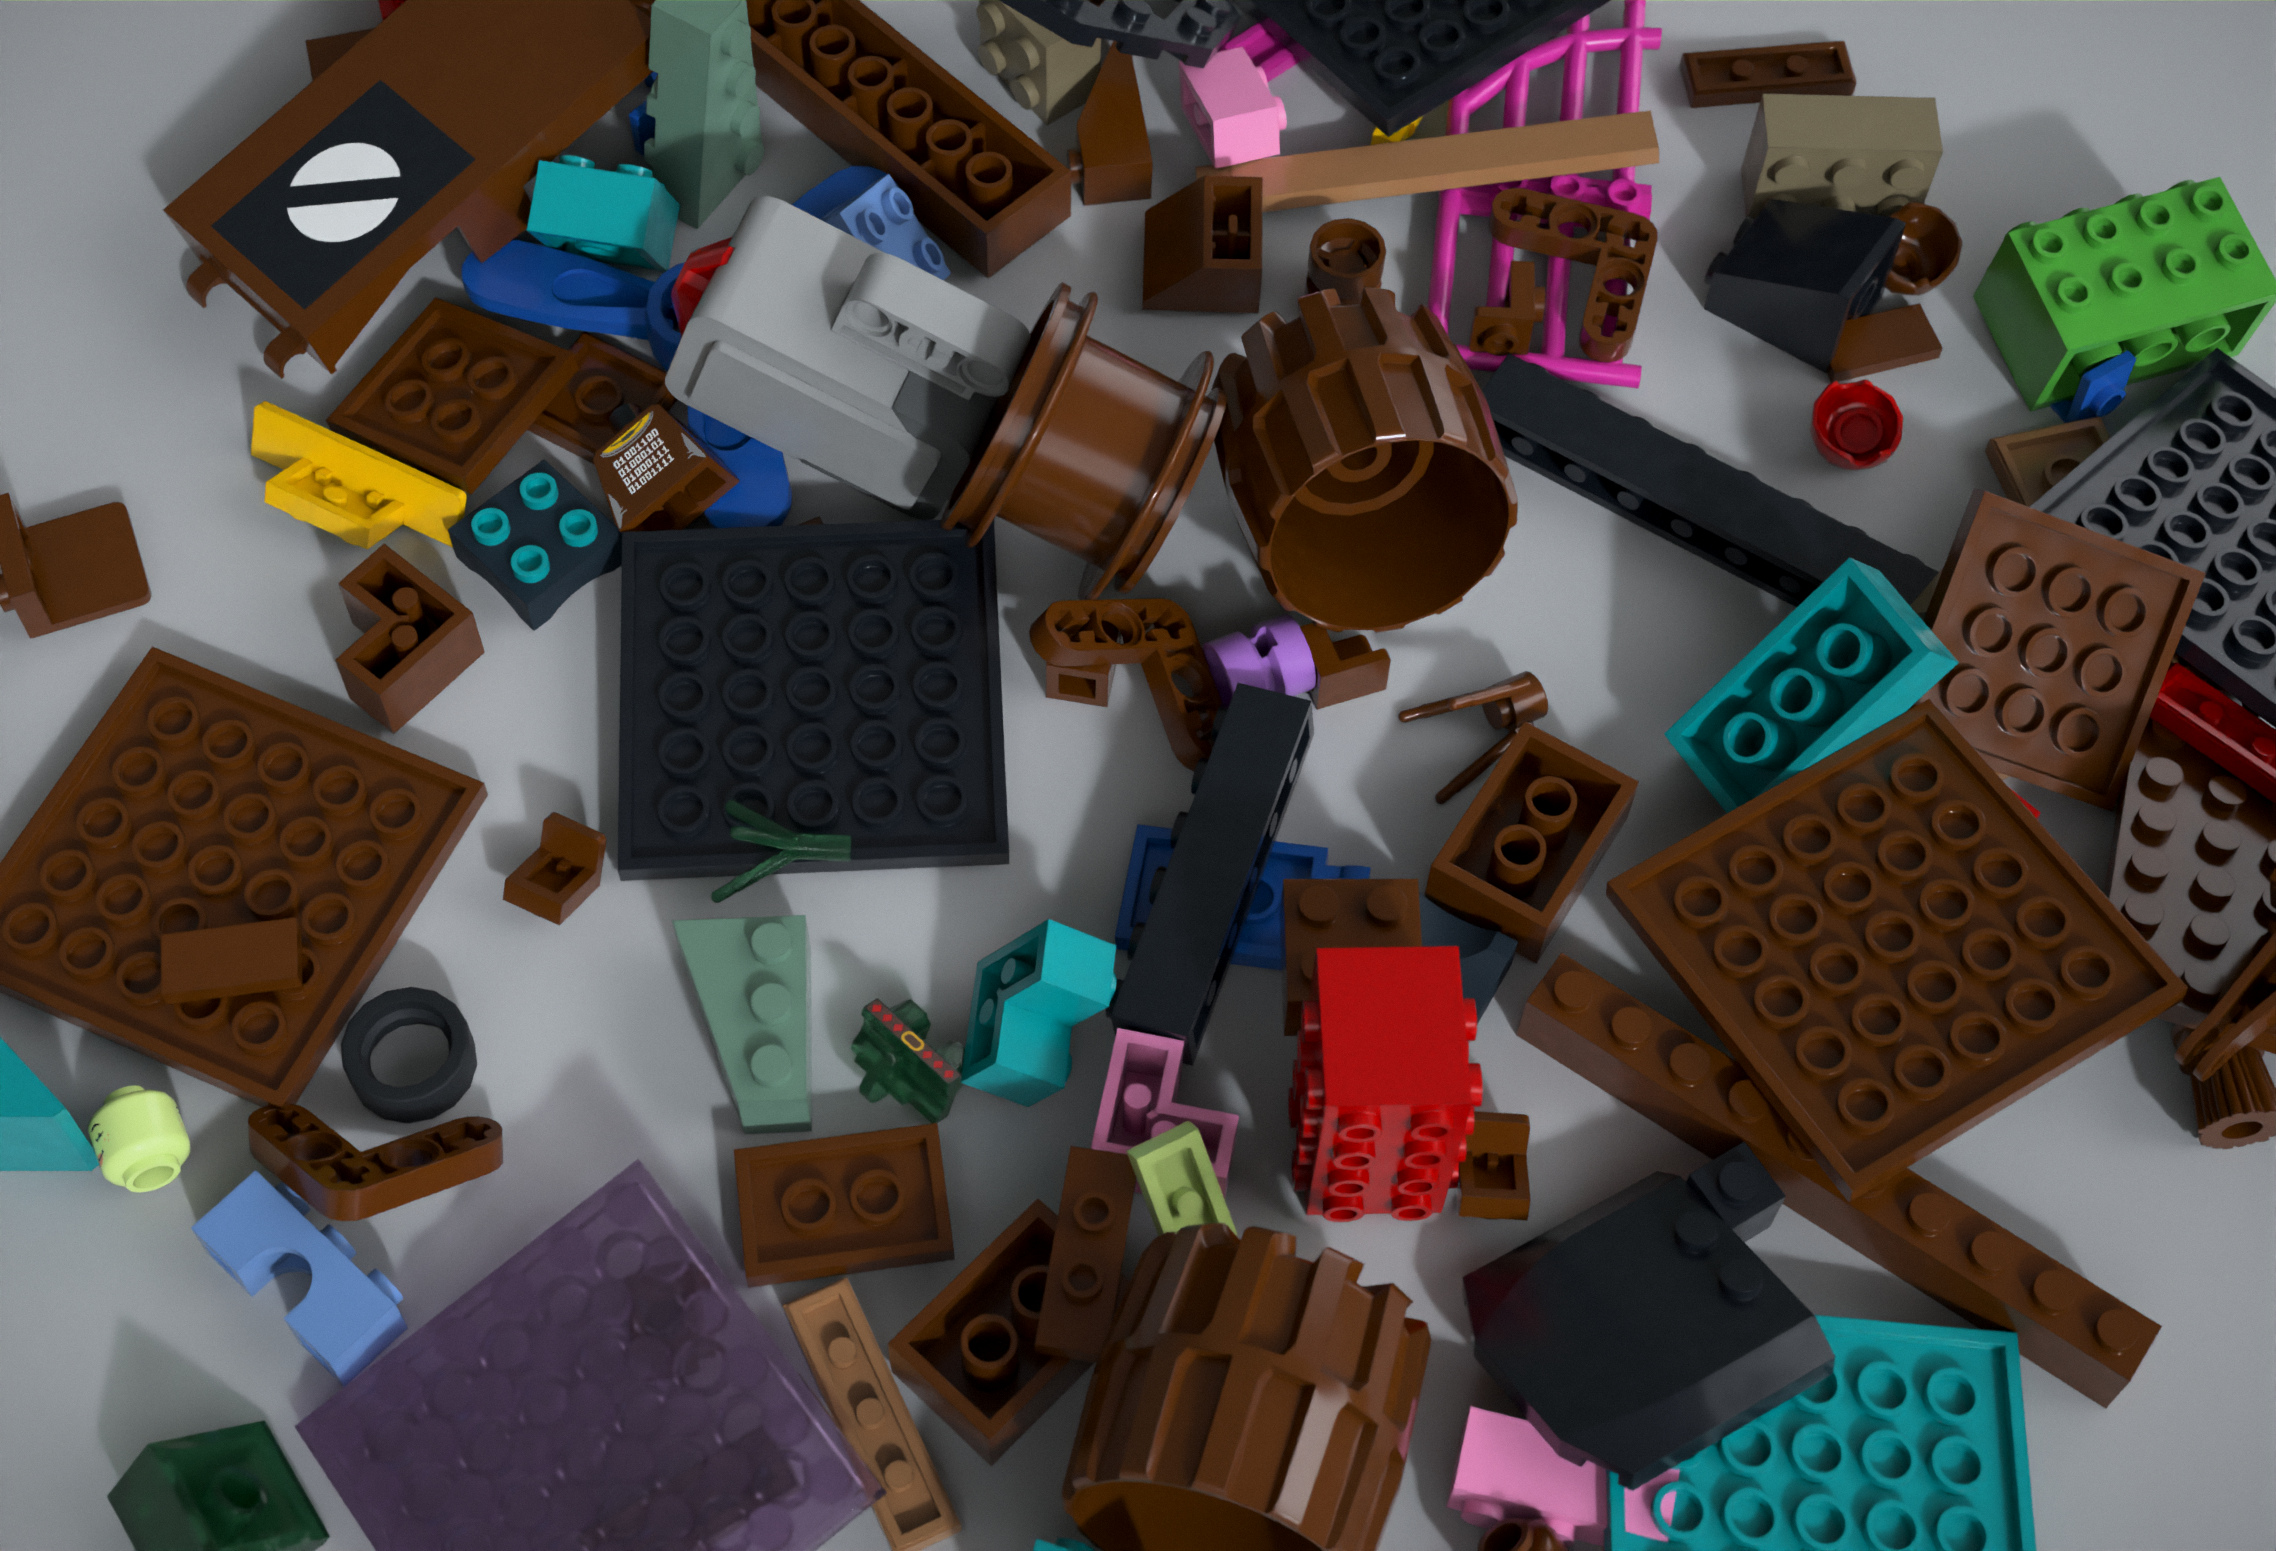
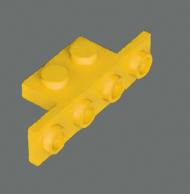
[251,401,467,550]

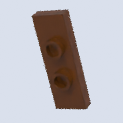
[1035,1146,1137,1363]

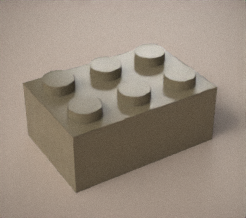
[1741,94,1943,217]

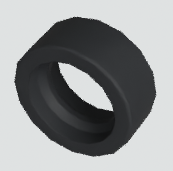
[341,987,477,1123]

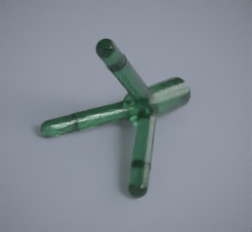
[711,801,851,903]

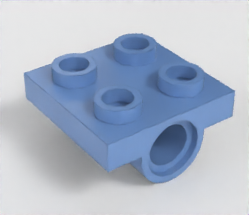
[820,174,951,280]

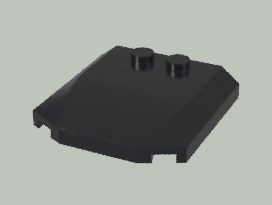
[1462,1171,1835,1491]

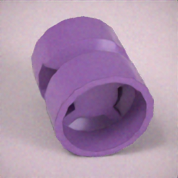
[1202,613,1316,706]

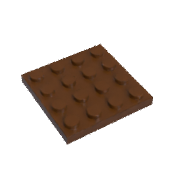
[1906,488,2206,812]

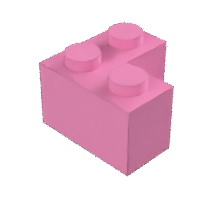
[1091,1028,1239,1199]

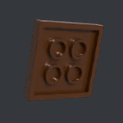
[326,297,579,495]

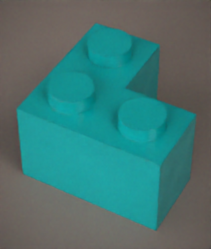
[960,919,1117,1107]

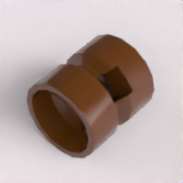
[1304,218,1386,305]

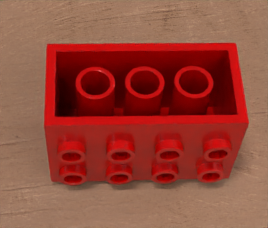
[1288,946,1483,1222]

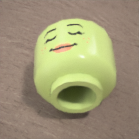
[88,1086,190,1193]

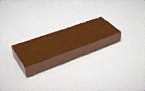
[1679,41,1857,108]

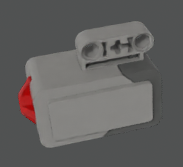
[665,195,1031,520]

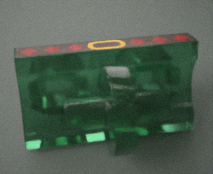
[850,998,965,1123]

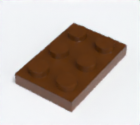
[734,1123,955,1288]

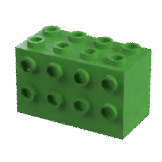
[1973,177,2276,412]

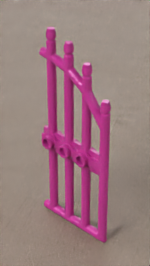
[1427,0,1662,389]

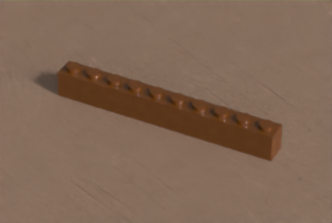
[1516,952,2162,1409]

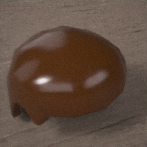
[1885,202,1963,296]

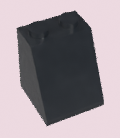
[1704,199,1906,373]

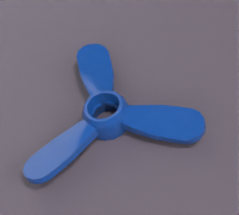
[462,166,899,528]

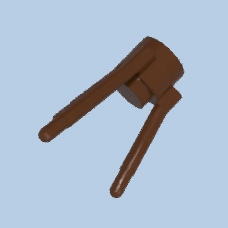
[1398,671,1548,804]

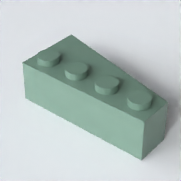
[644,0,764,229]

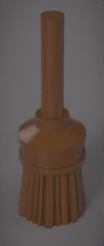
[2171,1024,2276,1149]

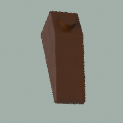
[1067,41,1153,206]

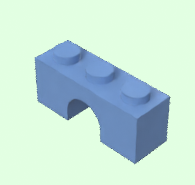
[191,1170,408,1387]

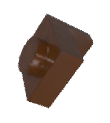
[1469,261,1545,356]
[503,812,607,926]
[1457,1111,1531,1221]

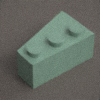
[672,915,812,1134]

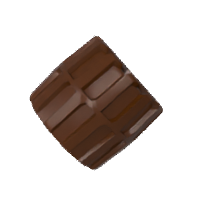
[1211,286,1518,633]
[1062,1223,1431,1551]

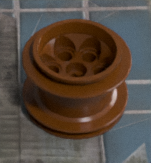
[940,282,1227,600]

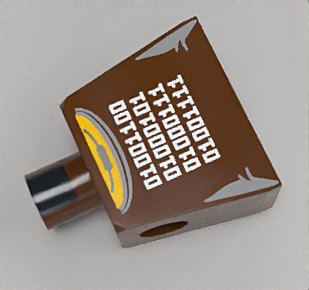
[593,403,740,532]

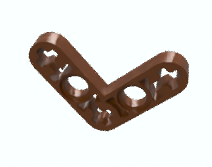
[1489,188,1658,363]
[1029,598,1223,772]
[248,1104,503,1221]

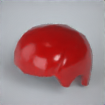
[1810,379,1903,471]

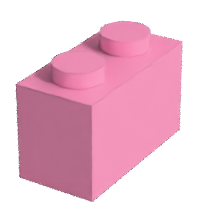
[1179,47,1287,169]

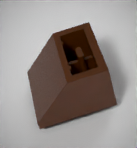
[1142,175,1263,313]

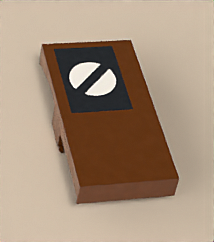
[163,0,653,379]

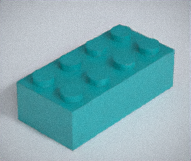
[1664,557,1959,813]

